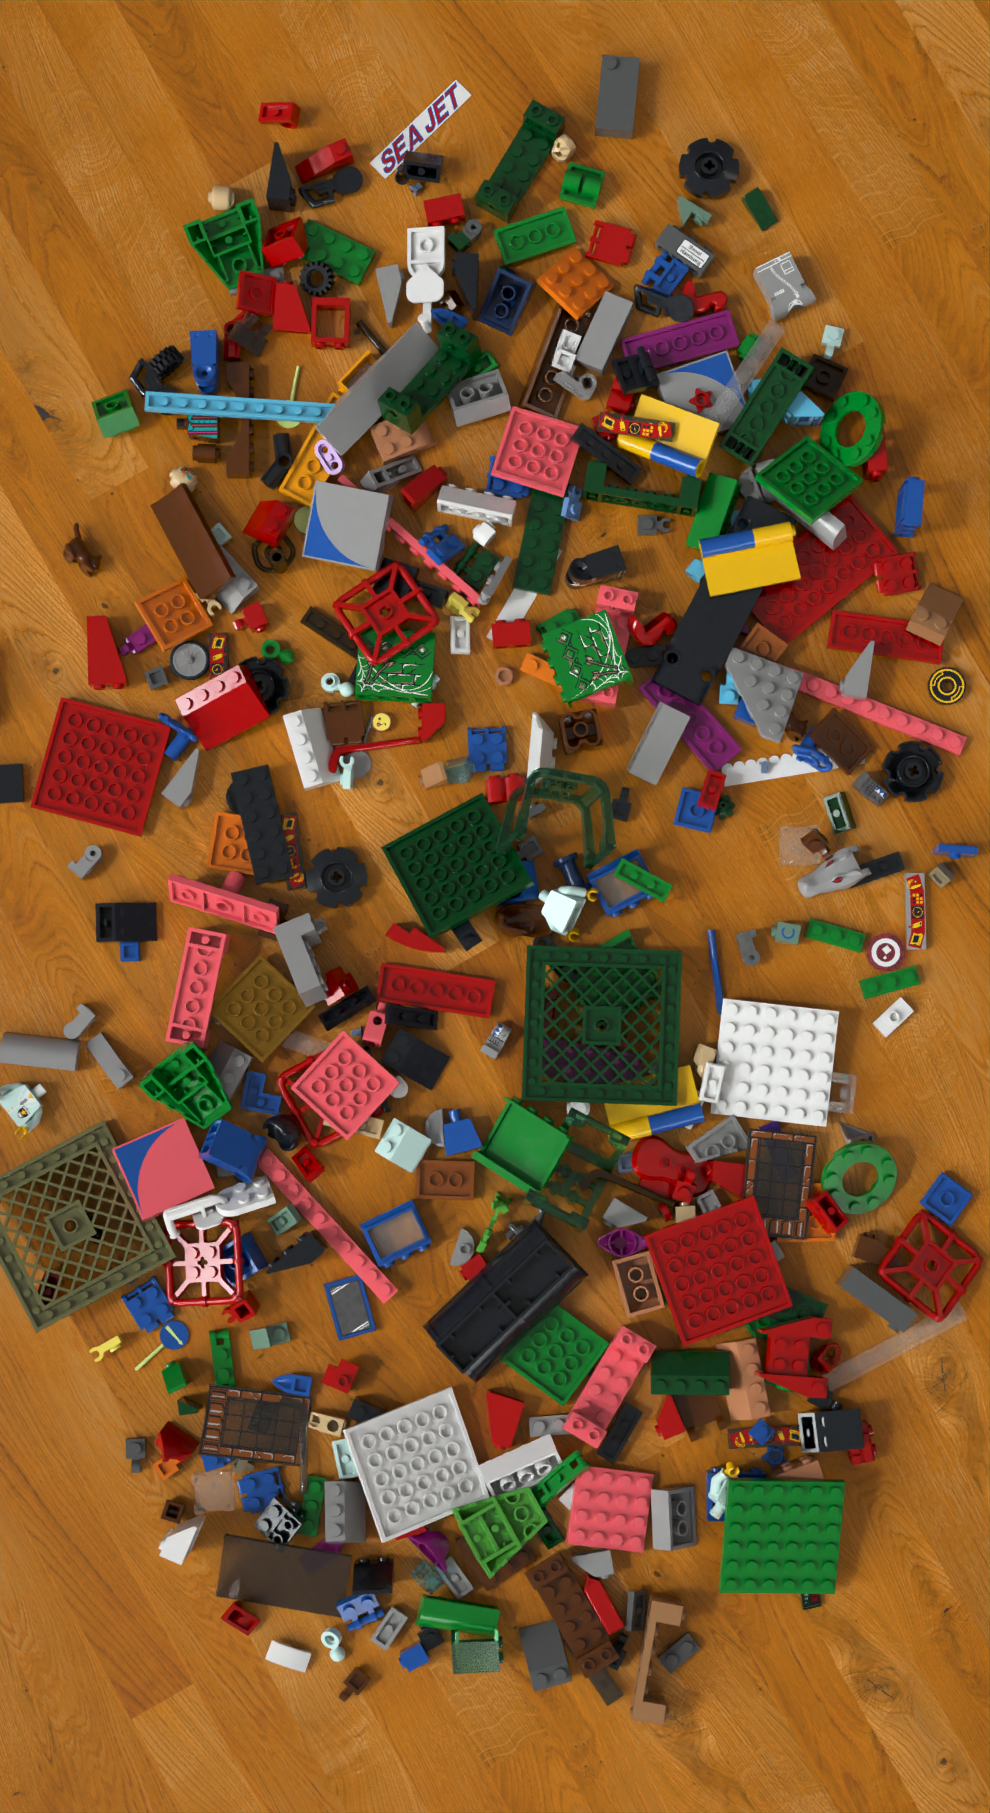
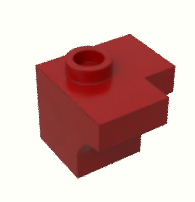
[325,966,359,1006]
[321,1359,359,1394]

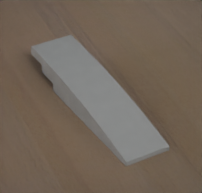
[315,322,439,456]

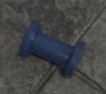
[553,852,592,890]

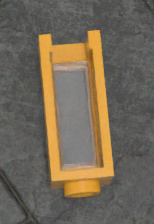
[337,350,377,395]

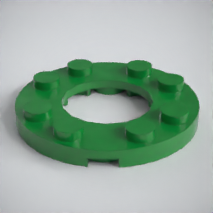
[820,391,886,467]
[821,1141,897,1214]

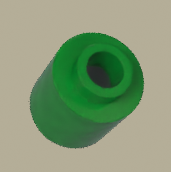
[736,333,762,363]

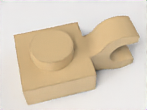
[195,593,222,617]

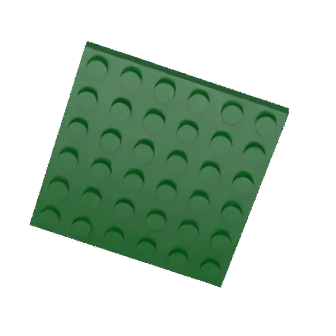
[718,1478,845,1594]

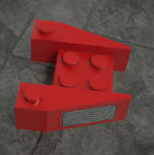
[754,1316,832,1398]

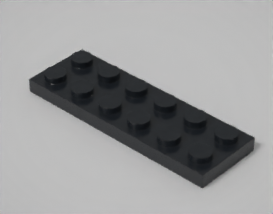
[231,764,294,885]

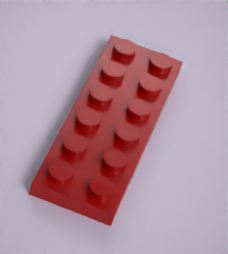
[826,610,944,665]
[376,963,495,1019]

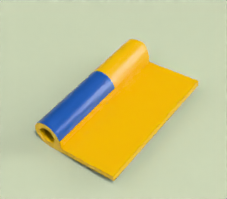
[617,394,720,478]
[699,522,801,597]
[604,1065,705,1144]

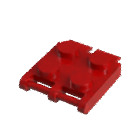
[585,220,637,267]
[873,551,921,596]

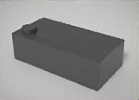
[595,55,640,139]
[836,1265,917,1333]

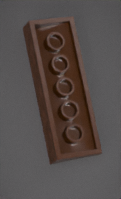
[517,303,594,419]
[150,483,236,599]

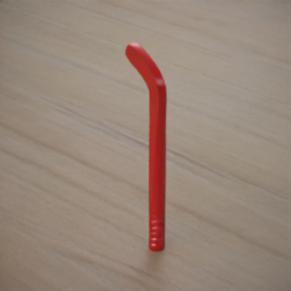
[329,736,419,773]

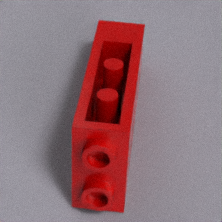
[87,616,129,690]

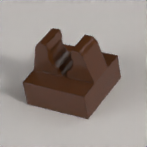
[439,290,465,312]

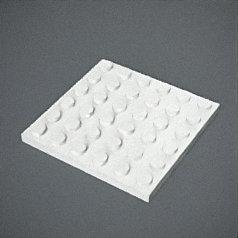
[710,998,839,1127]
[343,1387,490,1543]

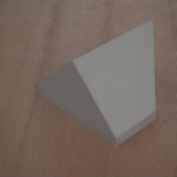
[839,1121,876,1145]

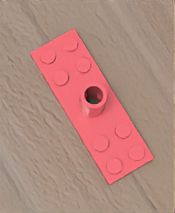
[168,871,280,934]

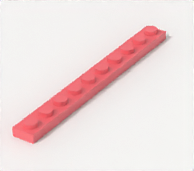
[337,474,482,608]
[789,666,967,756]
[257,1148,399,1304]

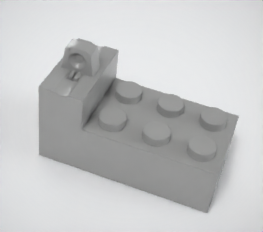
[273,913,328,1007]

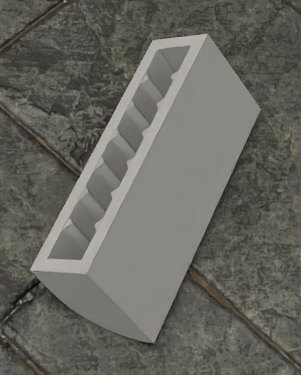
[575,291,634,376]
[777,498,847,551]
[626,701,690,785]
[0,1032,81,1071]

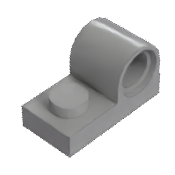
[553,371,597,401]

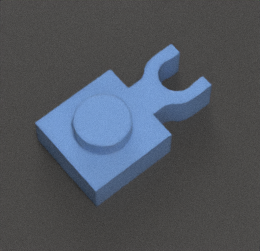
[561,485,583,521]

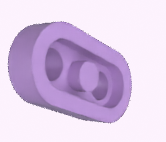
[314,440,345,475]

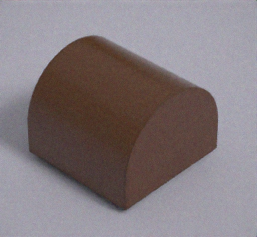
[161,1499,186,1524]

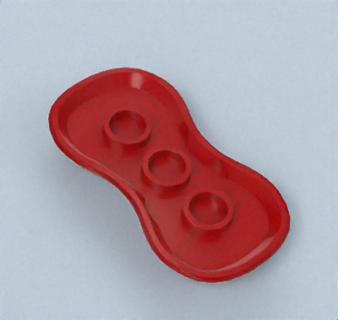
[631,1135,711,1197]

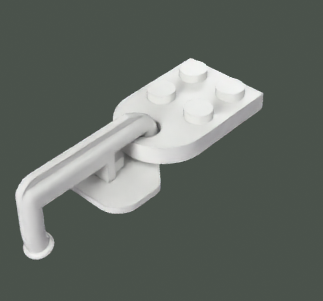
[406,226,446,334]
[163,1175,276,1239]

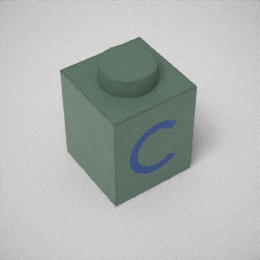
[771,921,801,946]

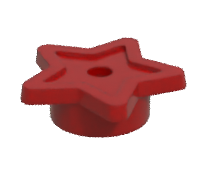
[689,388,713,413]

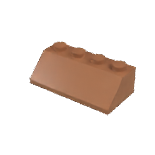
[716,1336,771,1421]

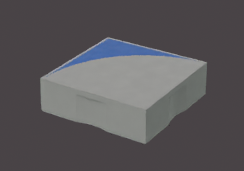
[657,350,746,436]
[302,481,394,571]

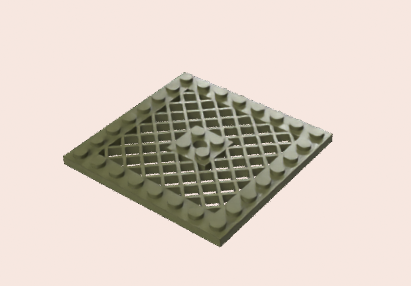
[0,1121,176,1333]

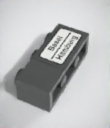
[655,223,715,279]

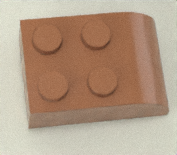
[369,420,437,465]
[611,1250,665,1318]
[767,1454,825,1479]

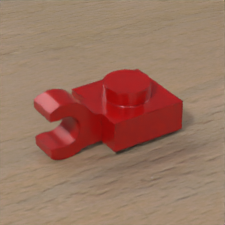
[671,1167,697,1204]

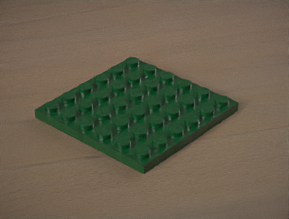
[381,793,534,940]

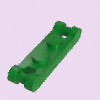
[209,1328,236,1399]
[531,1449,591,1508]

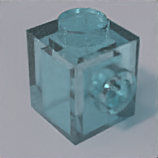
[444,756,475,784]
[410,1560,445,1595]

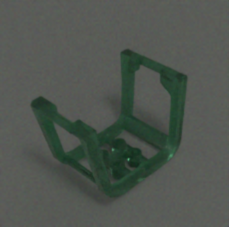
[495,768,616,869]
[522,1107,631,1234]

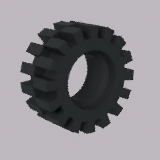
[299,261,335,296]
[148,345,184,380]

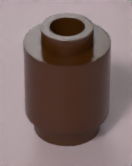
[192,444,221,463]

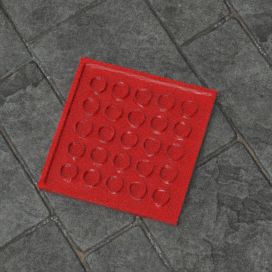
[30,697,172,837]
[643,1195,793,1347]

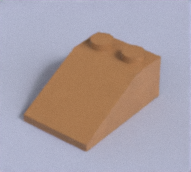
[906,583,964,646]

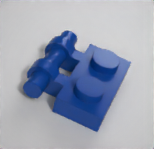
[641,251,689,295]
[419,524,466,566]
[336,1594,385,1632]

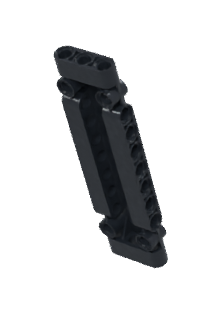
[651,496,797,706]

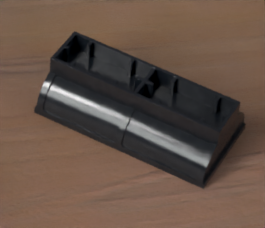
[423,1218,589,1383]

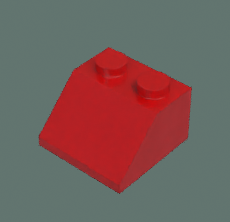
[261,217,308,268]
[243,500,294,549]

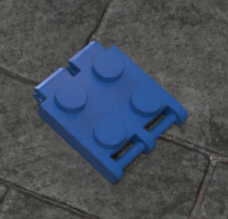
[484,456,530,500]
[468,726,507,772]
[121,1276,175,1333]
[237,1465,286,1514]

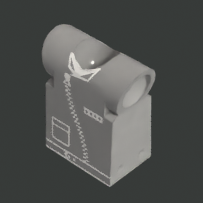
[753,251,817,322]

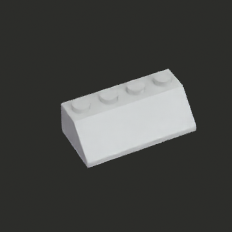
[437,484,516,527]
[283,707,341,791]
[479,1434,563,1497]
[158,1514,206,1565]

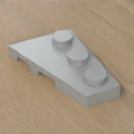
[685,1115,750,1163]

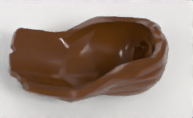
[495,902,553,937]

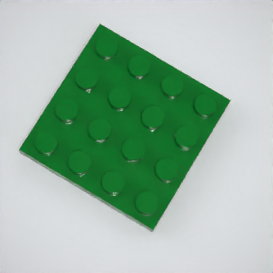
[755,436,863,525]
[501,1305,609,1406]

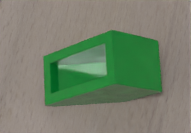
[161,1360,191,1394]

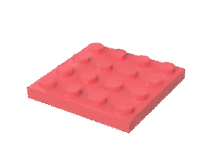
[491,406,579,497]
[291,1031,400,1141]
[566,1464,654,1553]

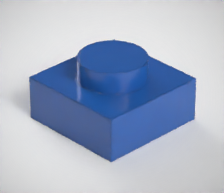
[748,1418,775,1446]

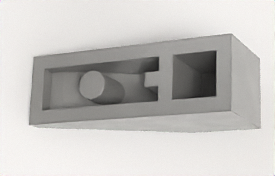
[375,264,405,328]
[360,455,422,493]
[839,640,875,700]
[161,748,201,809]
[86,1032,136,1089]

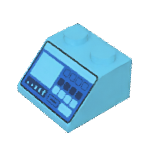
[781,390,825,426]

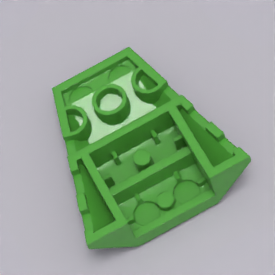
[452,1486,548,1579]

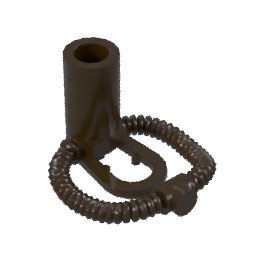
[251,535,296,574]

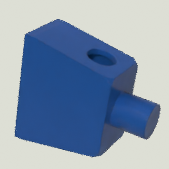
[444,1109,482,1156]

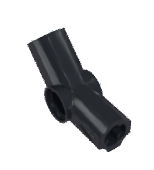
[260,433,293,491]

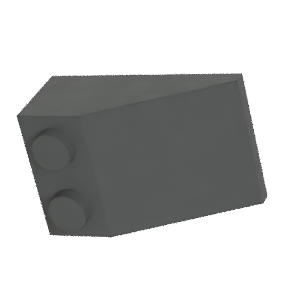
[519,1619,572,1692]

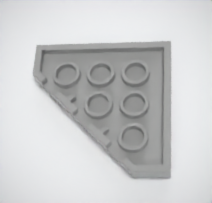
[725,647,804,743]

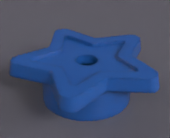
[762,1444,787,1469]

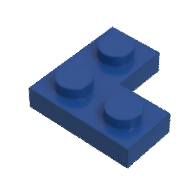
[240,1071,282,1115]

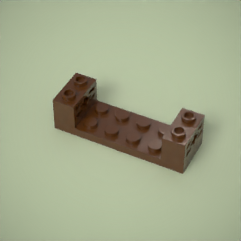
[525,1550,620,1679]

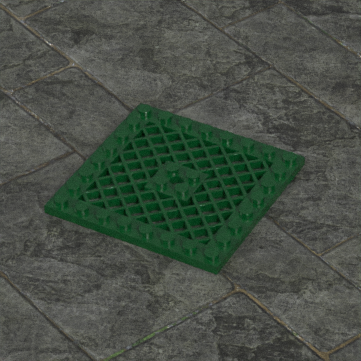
[521,945,682,1106]

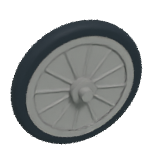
[170,640,210,680]

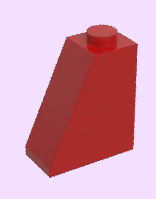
[273,281,311,335]
[400,465,448,513]
[705,1160,759,1201]
[486,1389,524,1450]

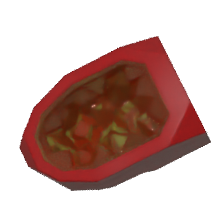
[810,1342,841,1375]

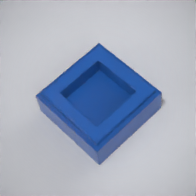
[120,942,141,962]

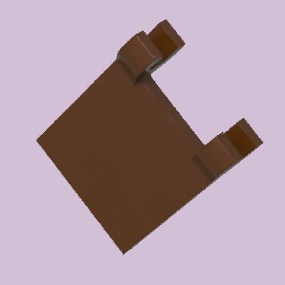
[672,1395,727,1442]

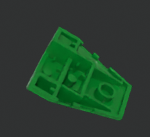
[183,198,264,291]
[138,1041,233,1129]

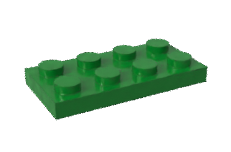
[493,206,576,267]
[302,219,376,286]

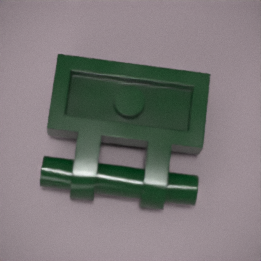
[453,541,500,591]

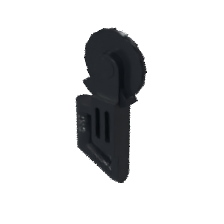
[298,166,363,209]
[634,284,694,323]
[128,358,178,416]

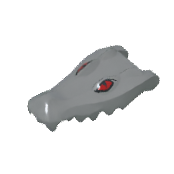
[798,845,872,899]

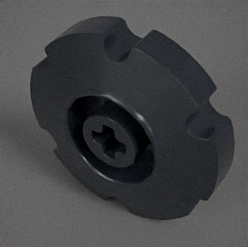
[678,138,739,200]
[239,657,290,716]
[881,741,944,803]
[306,847,368,909]

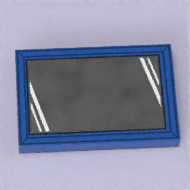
[323,1275,377,1341]

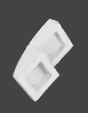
[552,329,582,373]
[265,1640,311,1672]

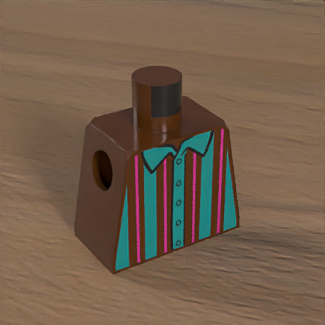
[177,415,220,444]

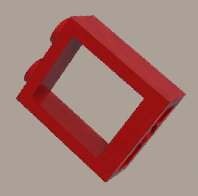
[311,297,351,350]
[860,425,888,482]

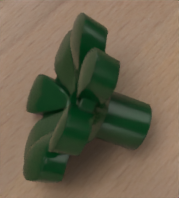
[715,795,735,820]

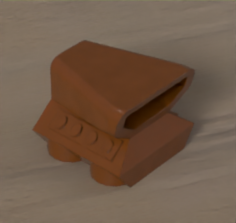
[558,708,603,755]

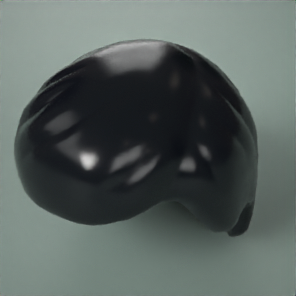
[262,1114,301,1151]

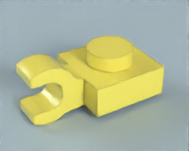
[445,592,480,623]
[90,1334,124,1362]

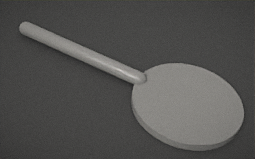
[343,716,373,778]

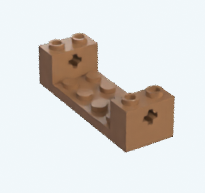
[630,1593,686,1725]

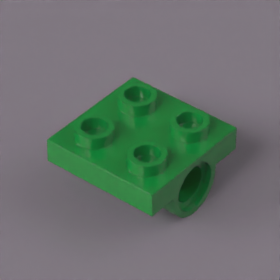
[559,162,605,210]

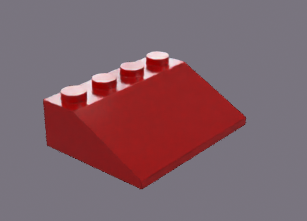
[175,664,271,751]

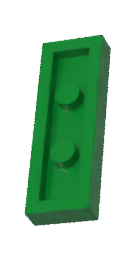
[613,858,673,903]
[805,918,866,953]
[859,966,920,999]
[297,1474,327,1537]

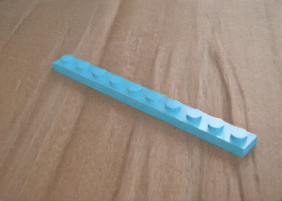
[144,391,335,423]

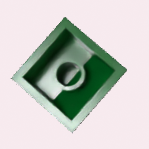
[91,389,140,439]

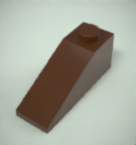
[851,1232,910,1275]

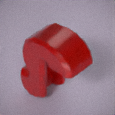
[682,279,728,316]
[627,612,677,646]

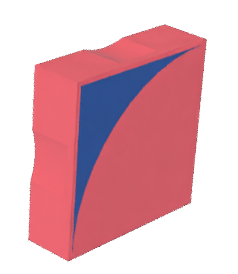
[112,1118,215,1222]

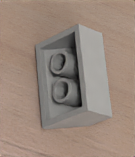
[447,369,511,427]
[216,544,260,614]
[210,1040,254,1102]
[325,1481,366,1544]
[651,1486,697,1551]

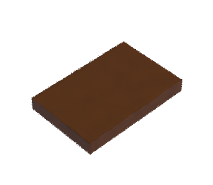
[808,708,874,775]

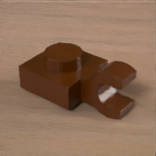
[801,828,833,861]
[339,1666,371,1702]

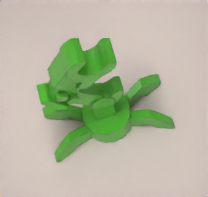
[476,1192,513,1254]

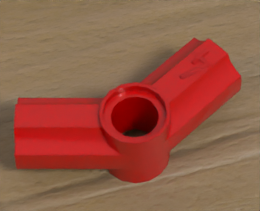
[224,311,259,362]

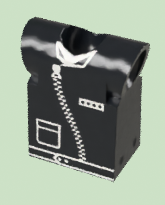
[565,545,626,590]

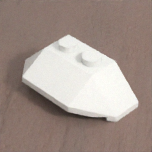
[526,712,557,790]

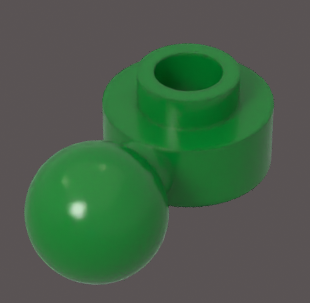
[261,640,295,664]

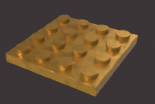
[211,955,316,1063]

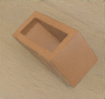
[418,761,448,791]

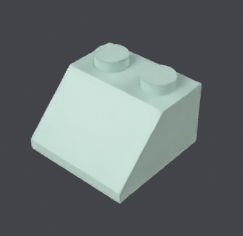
[375,1118,432,1174]

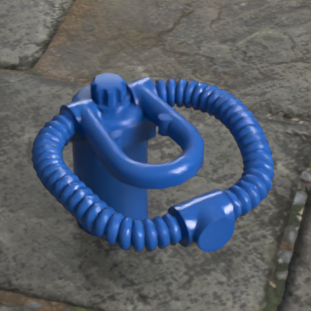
[158,713,197,761]
[792,728,833,772]

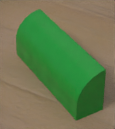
[685,472,742,551]
[415,1594,500,1638]

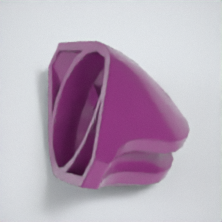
[597,1228,647,1257]
[408,1528,449,1573]

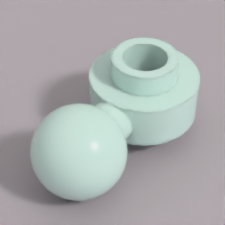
[321,673,355,697]
[321,1627,345,1662]

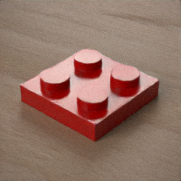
[236,270,277,317]

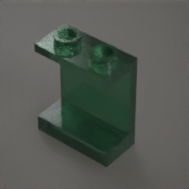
[451,1628,504,1674]

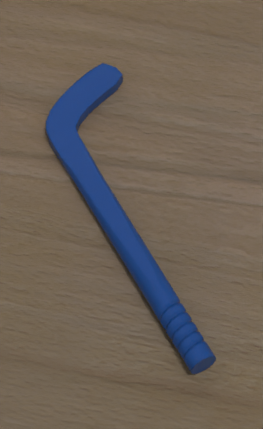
[707,930,723,1015]

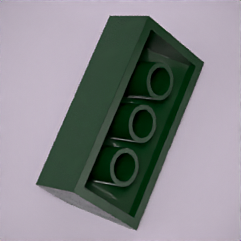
[651,1350,730,1395]

